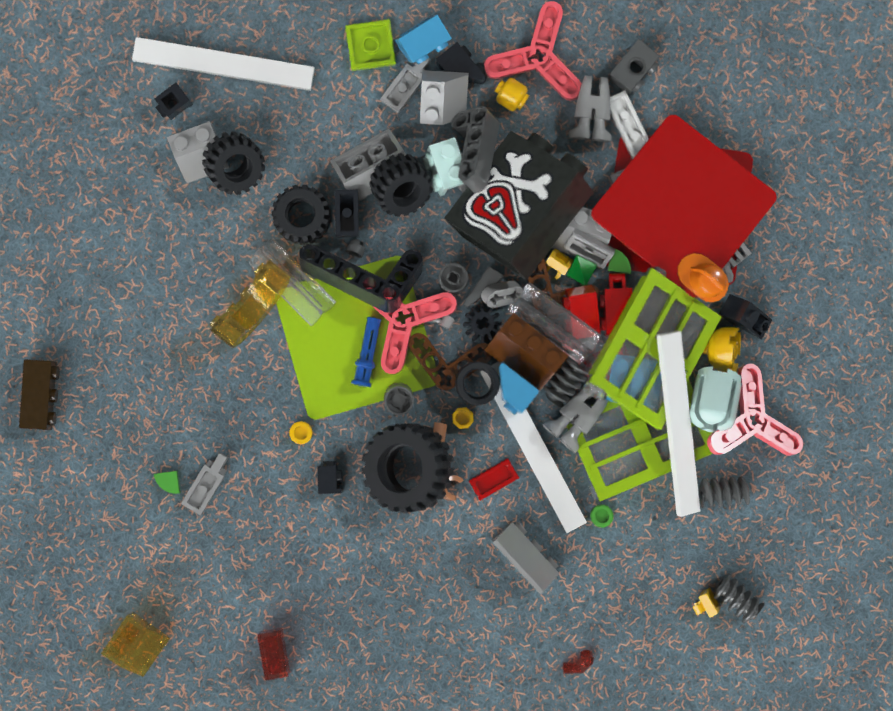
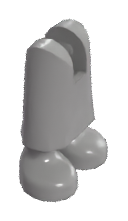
[568,75,612,142]
[543,384,608,453]

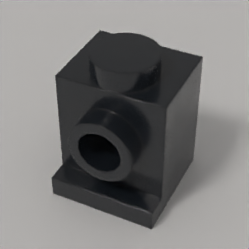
[154,83,193,120]
[317,461,343,494]

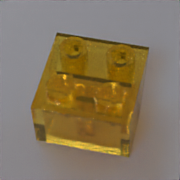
[101,612,170,677]

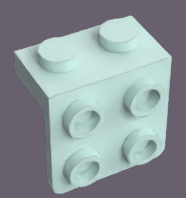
[423,137,464,196]

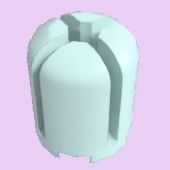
[690,366,742,432]

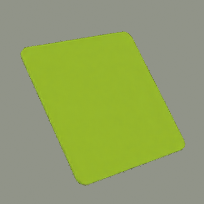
[275,256,438,420]

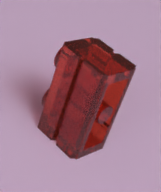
[257,627,291,681]

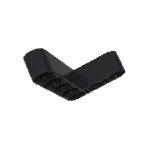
[299,244,423,313]

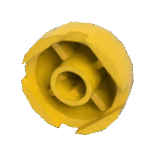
[703,327,741,372]

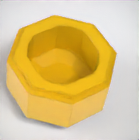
[452,407,474,429]

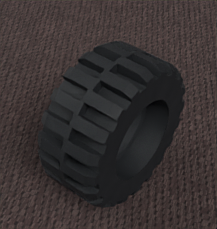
[361,424,454,513]

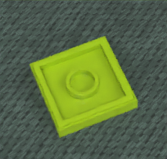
[345,19,396,71]

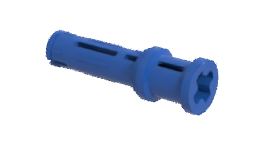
[351,317,381,387]

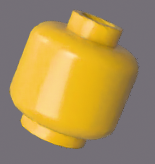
[494,78,530,112]

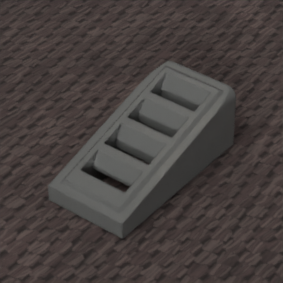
[463,267,504,308]

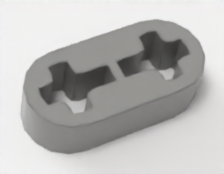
[481,281,524,308]

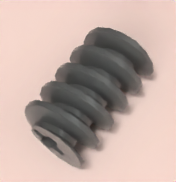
[543,357,590,408]
[699,476,750,508]
[714,573,765,623]

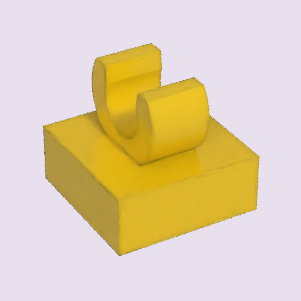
[545,248,574,279]
[693,588,721,617]

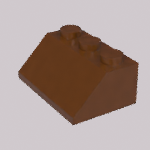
[484,312,569,392]

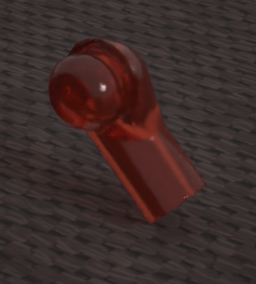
[563,650,594,674]

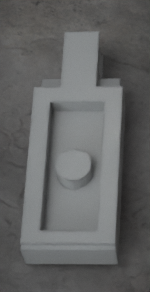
[380,58,431,114]
[181,453,229,516]

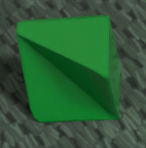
[566,255,597,285]

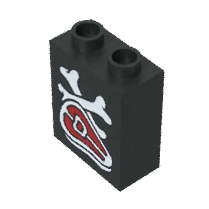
[444,131,594,280]

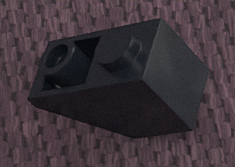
[436,42,486,84]
[719,294,772,340]

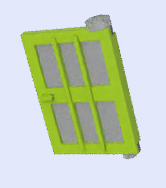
[582,267,721,430]
[567,379,713,502]

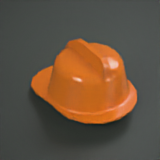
[678,254,729,302]

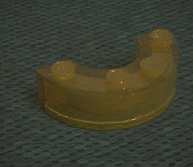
[209,260,291,348]

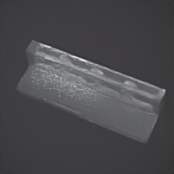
[249,238,336,326]
[508,283,601,364]

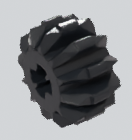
[463,304,502,343]

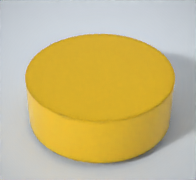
[289,421,313,444]

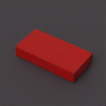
[469,458,519,501]

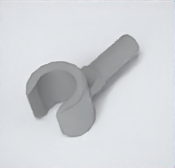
[431,315,455,329]

